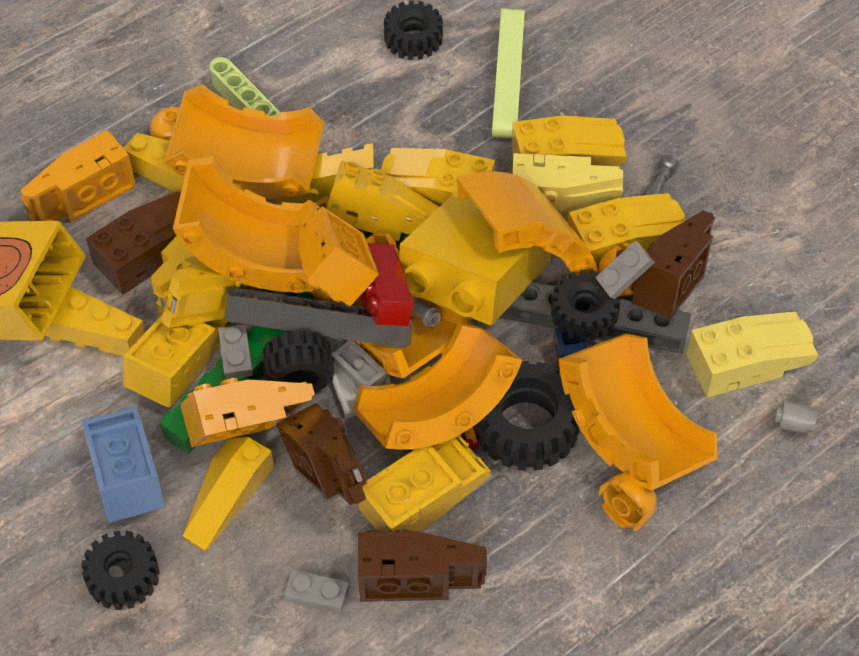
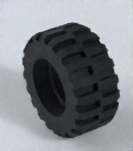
[475,361,580,471]

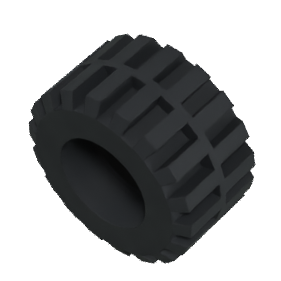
[262,331,335,393]

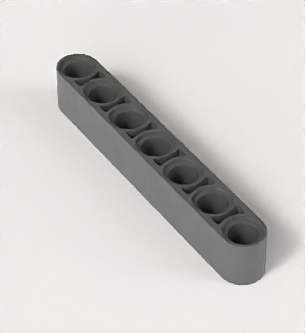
[225,288,413,347]

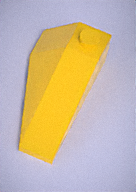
[182,437,274,552]

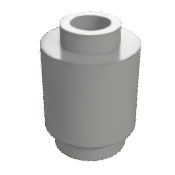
[774,401,817,434]

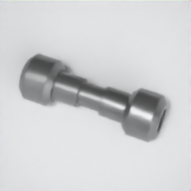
[641,155,679,196]

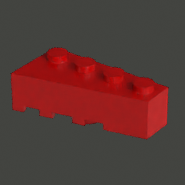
[359,243,414,326]

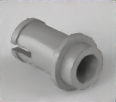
[412,297,441,327]

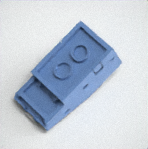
[81,405,165,523]

